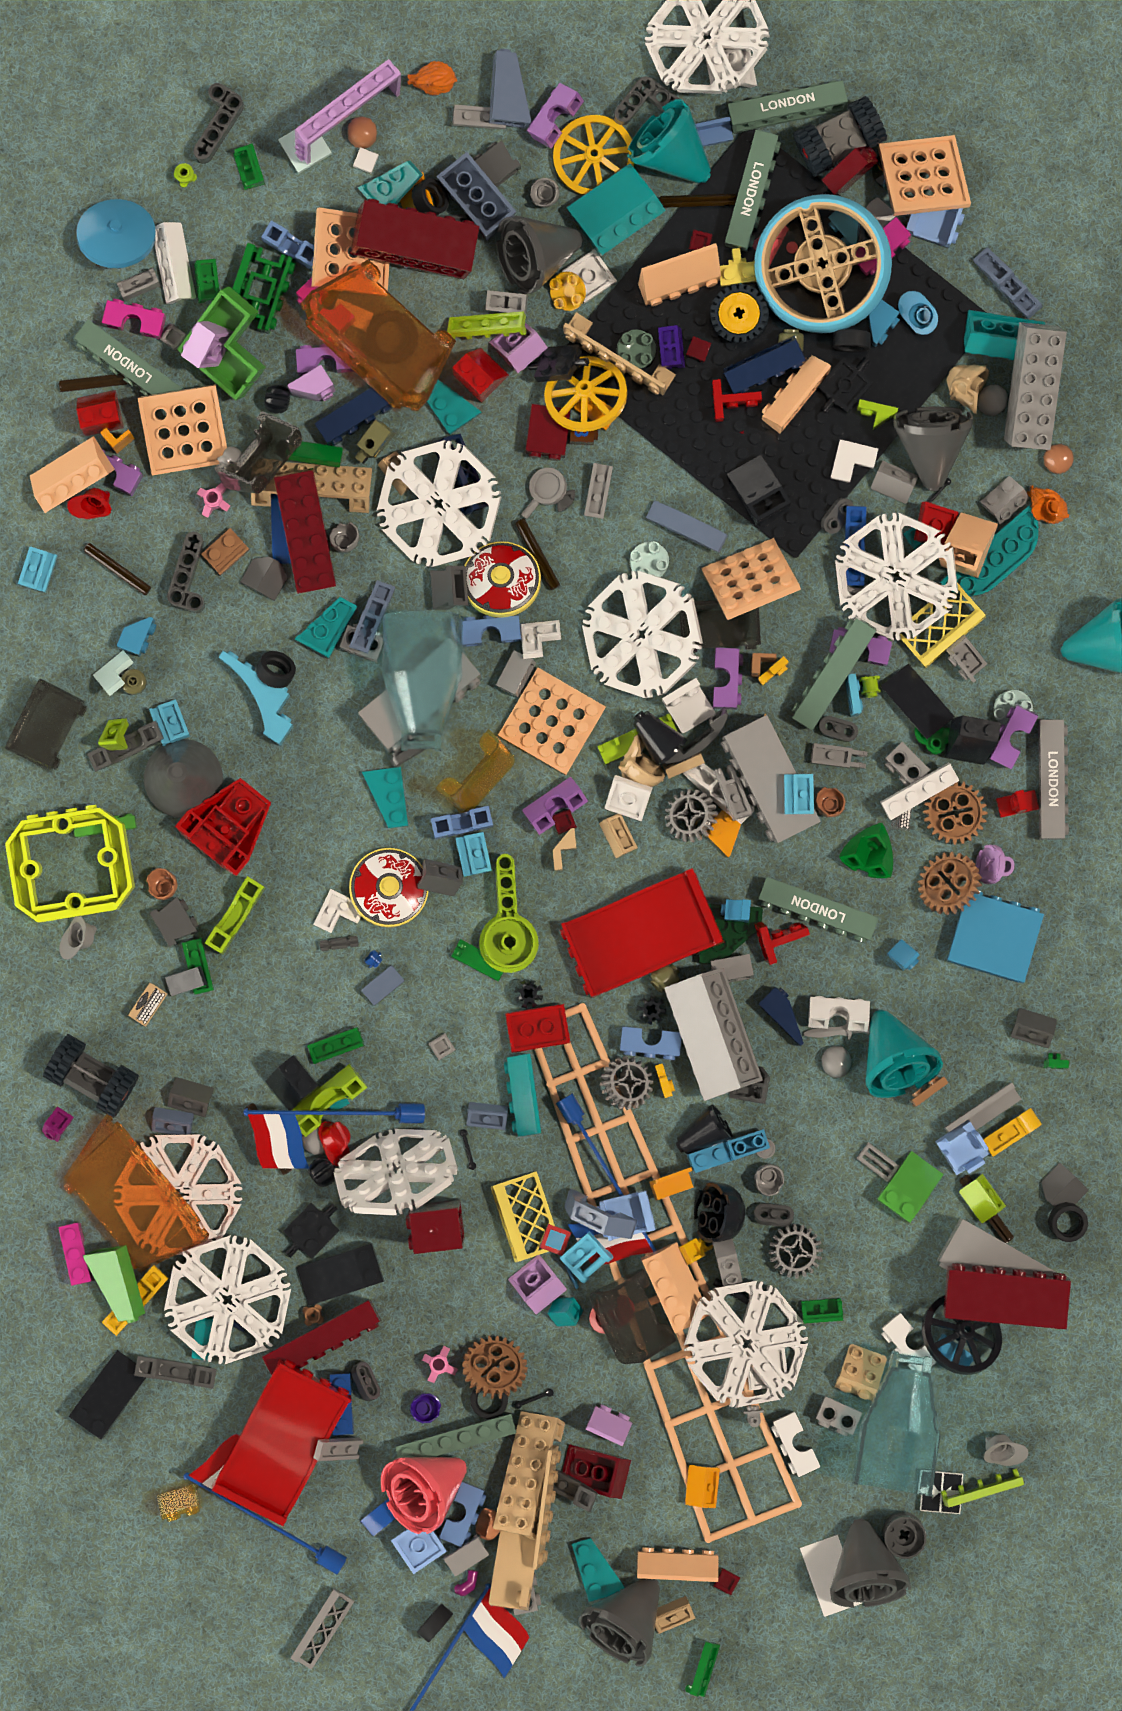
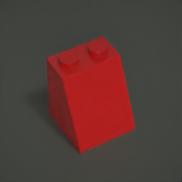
[452,348,509,403]
[76,390,124,436]

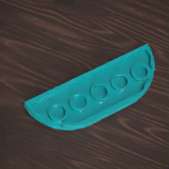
[940,506,1039,597]

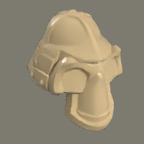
[946,364,989,414]
[618,734,665,787]

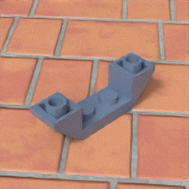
[564,1189,637,1239]

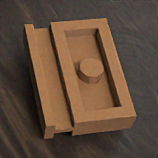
[201,528,250,576]
[910,1076,949,1107]

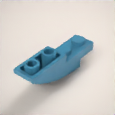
[687,1129,770,1174]

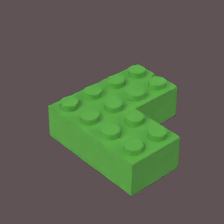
[177,286,266,400]

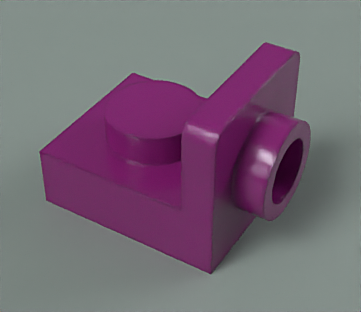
[42,1106,74,1142]

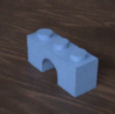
[261,220,314,271]
[460,615,521,647]
[431,806,493,840]
[620,1027,681,1060]
[439,1481,487,1547]

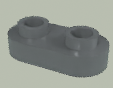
[821,498,854,534]
[819,716,858,742]
[390,739,428,768]
[754,1203,794,1227]
[351,1362,380,1401]

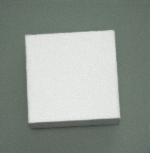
[353,148,379,174]

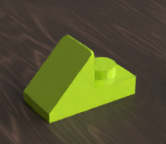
[857,399,898,430]
[98,718,129,751]

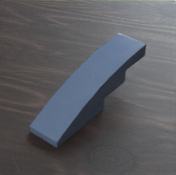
[973,247,1042,319]
[646,500,728,553]
[349,580,395,654]

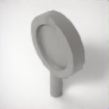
[521,468,567,519]

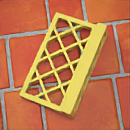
[895,583,986,668]
[490,1171,555,1263]

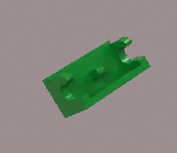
[233,143,265,190]
[194,259,220,304]
[801,1298,844,1324]

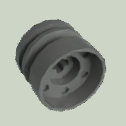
[882,1512,926,1559]

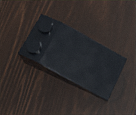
[297,1243,385,1306]
[68,1350,146,1440]

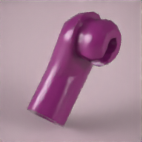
[454,1570,478,1596]

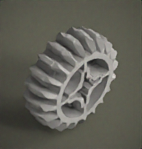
[665,789,718,843]
[600,1056,654,1110]
[769,1224,823,1278]

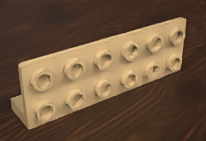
[563,312,676,395]
[251,460,372,513]
[493,1411,565,1540]
[533,1445,561,1570]
[489,1487,543,1611]

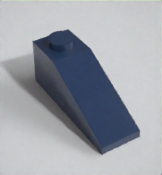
[758,987,804,1046]

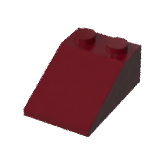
[562,1444,631,1499]

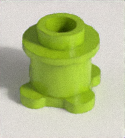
[174,163,197,188]
[859,675,881,698]

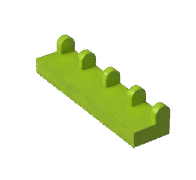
[447,311,526,341]
[597,713,677,765]
[941,1468,1024,1507]

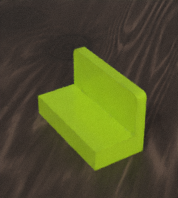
[959,1174,1006,1223]

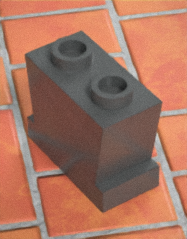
[473,140,521,187]
[430,566,469,610]
[150,897,199,948]

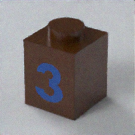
[570,429,598,445]

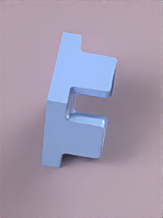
[935,1120,990,1175]
[391,1529,447,1574]

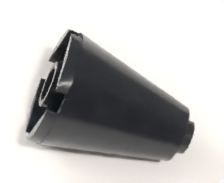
[633,711,687,766]
[676,1104,733,1154]

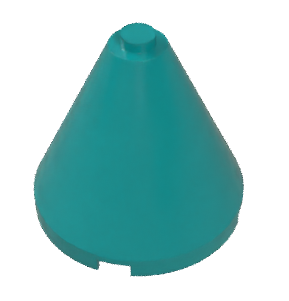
[627,99,711,183]
[1061,598,1122,673]
[865,1010,943,1098]

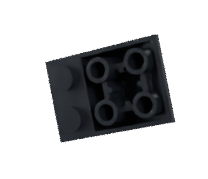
[727,455,791,525]

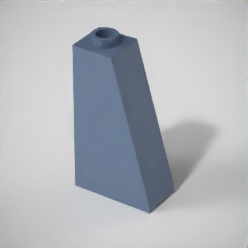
[489,49,531,129]

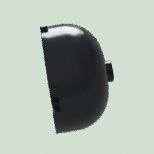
[694,1182,745,1243]

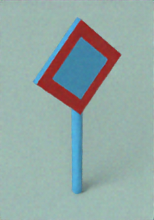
[539,1224,579,1289]

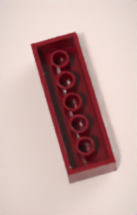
[274,468,337,594]
[262,1299,382,1375]

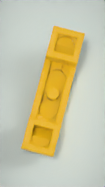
[102,1265,169,1336]

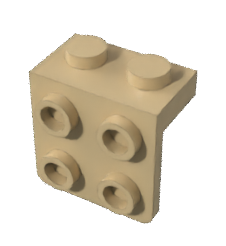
[835,1344,887,1401]

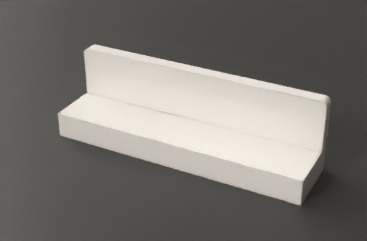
[155,222,196,304]

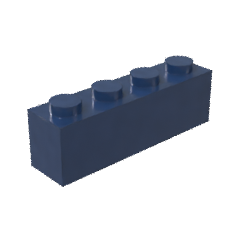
[723,335,806,394]
[315,381,394,446]

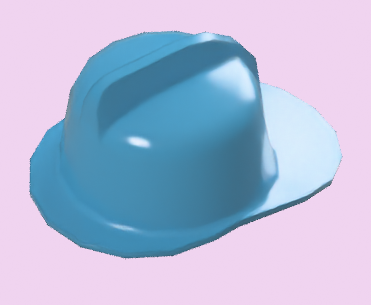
[898,291,938,335]

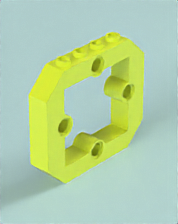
[5,805,135,922]

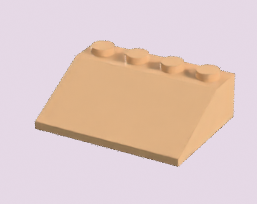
[638,243,721,306]

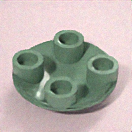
[617,330,656,369]

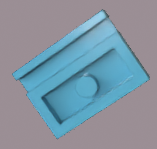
[18,547,58,593]
[845,674,863,717]
[149,699,190,746]
[784,774,814,814]
[456,832,492,877]

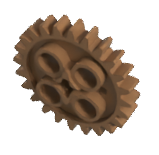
[923,782,988,845]
[918,852,982,915]
[462,1336,527,1399]

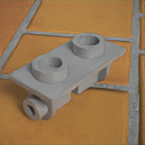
[742,1405,764,1427]

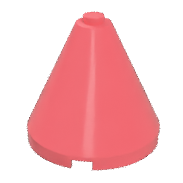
[381,1457,467,1534]

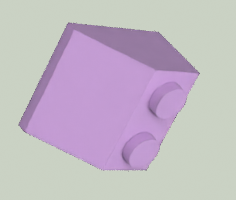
[181,321,234,368]
[489,323,547,373]
[287,365,336,402]
[508,1255,567,1314]
[586,1404,632,1446]

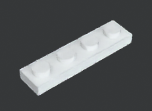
[880,763,959,820]

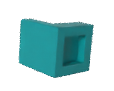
[547,1297,583,1326]

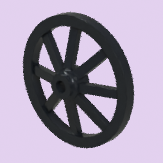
[922,1295,1002,1375]

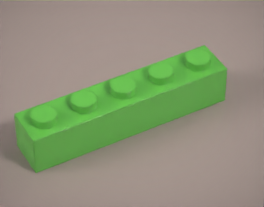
[74,814,137,838]

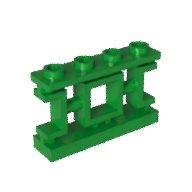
[233,243,296,334]

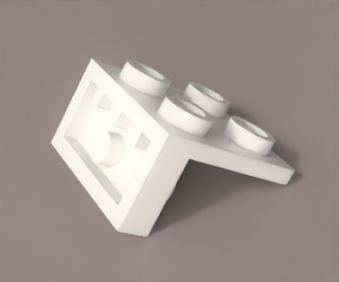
[706,49,757,92]
[662,678,715,734]

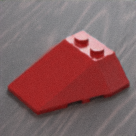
[175,778,271,876]

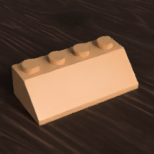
[762,355,831,434]
[30,436,115,513]
[641,1242,709,1333]
[637,1547,718,1582]

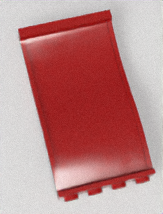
[560,868,725,998]
[212,1359,351,1526]

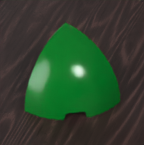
[839,823,893,879]

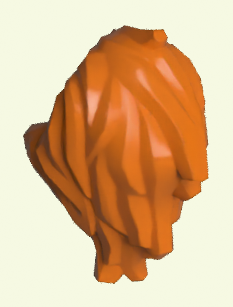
[407,61,457,95]
[1027,485,1069,524]

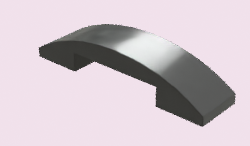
[665,707,728,764]
[87,721,164,772]
[134,1356,217,1389]
[543,1469,598,1512]

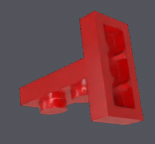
[712,379,762,422]
[996,790,1039,818]
[754,921,810,965]

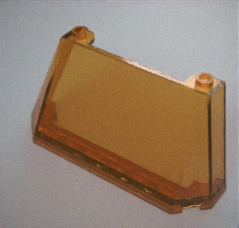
[301,260,456,411]
[63,1114,209,1272]

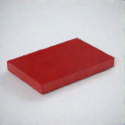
[505,1004,570,1053]

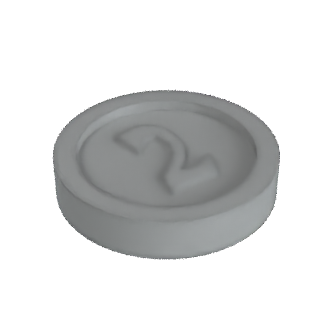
[757,1139,775,1159]

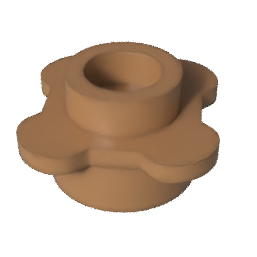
[302,1304,324,1326]

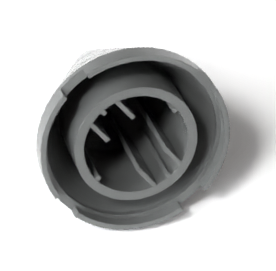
[496,215,583,294]
[894,406,973,491]
[144,739,223,818]
[830,1519,911,1608]
[579,1578,660,1666]

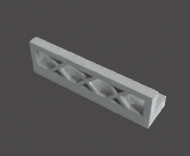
[944,1083,1022,1133]
[290,1588,354,1670]

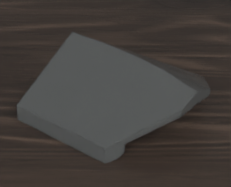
[240,557,287,601]
[729,1066,770,1104]
[1041,1163,1088,1207]

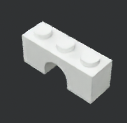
[808,996,870,1032]
[881,1313,936,1375]
[771,1411,820,1477]

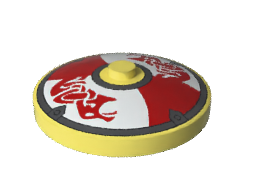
[465,542,541,618]
[349,848,428,928]

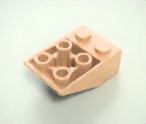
[939,512,998,578]

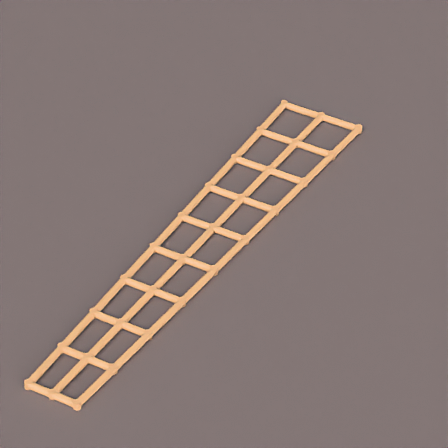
[534,1003,802,1543]

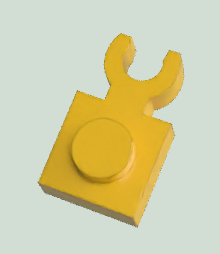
[758,656,789,685]
[655,1063,675,1098]
[678,1238,713,1265]

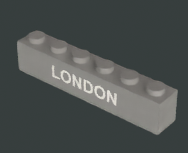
[1038,720,1069,840]

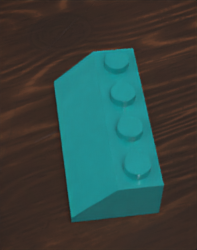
[964,310,1045,360]
[504,1054,542,1137]

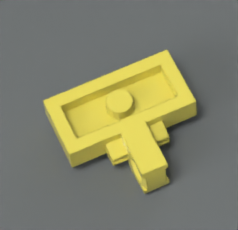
[720,248,756,287]

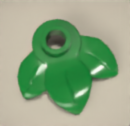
[914,727,950,755]

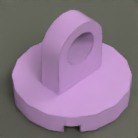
[976,845,1014,884]

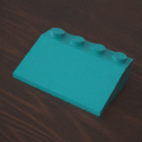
[566,163,666,256]

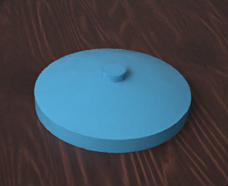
[77,199,156,268]

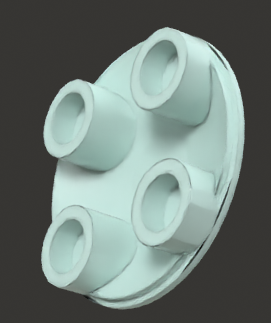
[630,541,669,577]
[993,690,1033,725]

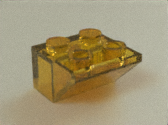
[157,1483,204,1522]

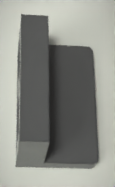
[418,859,463,896]
[1011,1008,1057,1049]
[167,1077,214,1117]

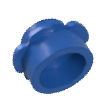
[364,950,382,968]

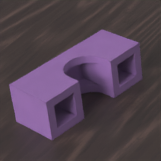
[527,83,584,148]
[296,342,357,376]
[102,449,143,496]
[829,627,892,667]
[713,648,743,710]
[990,704,1038,769]
[522,777,588,835]

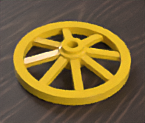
[553,115,635,196]
[544,356,627,432]

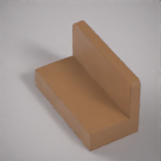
[751,653,776,678]

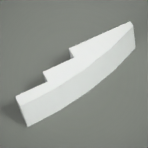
[683,764,754,824]

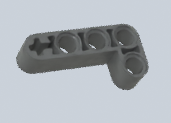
[194,83,244,164]
[167,531,205,613]

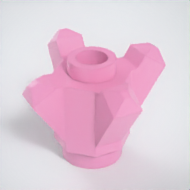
[197,482,230,518]
[422,1346,458,1383]

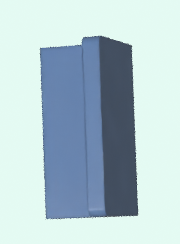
[695,117,733,147]

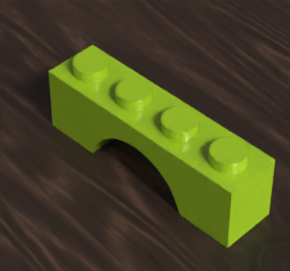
[205,876,266,955]
[291,1064,368,1137]

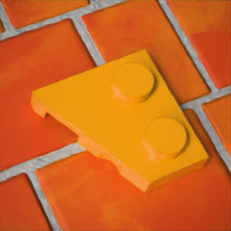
[707,810,741,858]

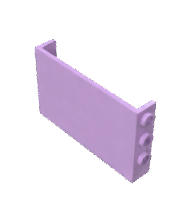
[295,59,401,165]

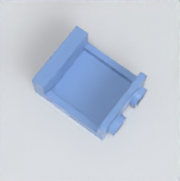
[906,208,965,248]
[597,1190,656,1241]

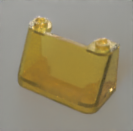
[435,729,515,813]

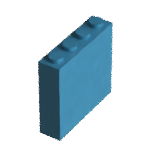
[946,891,1044,984]

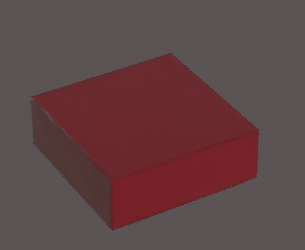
[689,230,712,251]
[686,336,711,362]
[552,809,577,835]
[713,1568,740,1595]

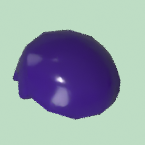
[410,1393,441,1424]

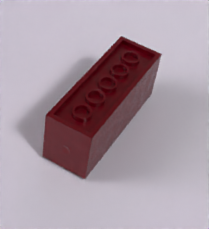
[350,199,480,280]
[406,1199,465,1254]
[943,1263,1071,1330]

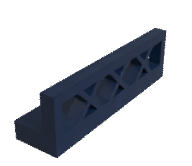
[435,433,489,516]

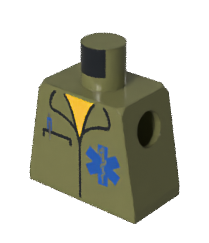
[355,420,396,464]

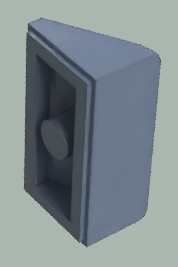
[361,965,404,1006]
[466,1102,508,1130]
[151,1107,194,1135]

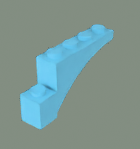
[219,651,293,746]

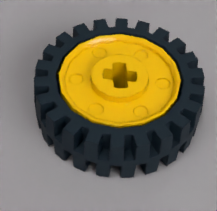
[710,284,769,343]

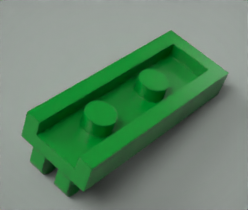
[287,438,343,468]
[182,938,214,995]
[451,939,503,982]
[307,1027,365,1064]
[1043,1053,1069,1070]
[685,1641,720,1697]

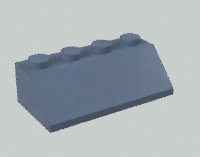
[436,152,517,241]

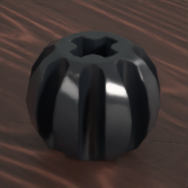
[264,384,290,414]
[514,979,543,1009]
[636,995,666,1025]
[308,1157,335,1187]

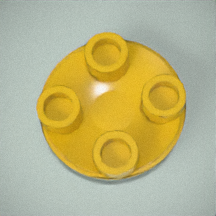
[549,272,586,311]

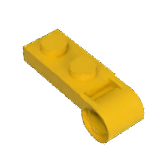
[983,1108,1042,1157]

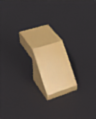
[553,828,576,871]

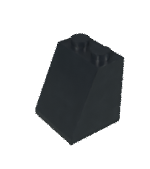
[945,715,1001,765]
[266,1055,321,1111]

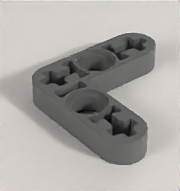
[614,76,679,125]

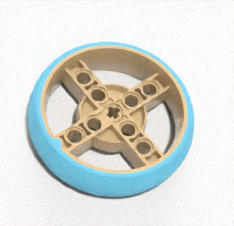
[754,194,892,333]

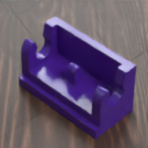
[658,325,685,369]

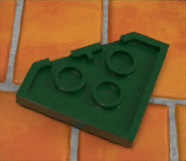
[699,904,763,964]

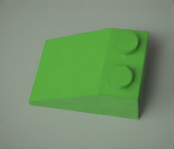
[877,1151,944,1223]

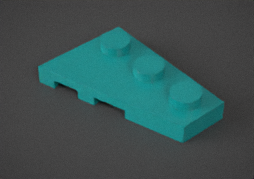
[358,161,423,205]
[416,375,482,435]
[295,597,358,658]
[362,767,408,829]
[572,1538,625,1602]

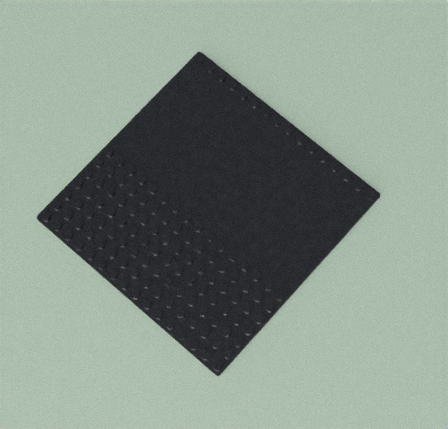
[566,129,987,558]

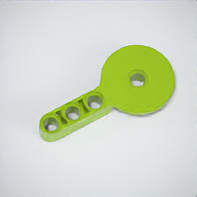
[479,854,539,973]

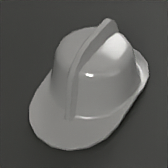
[59,916,97,960]
[984,1434,1028,1466]

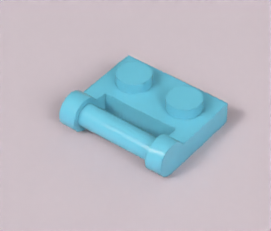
[560,1231,613,1283]

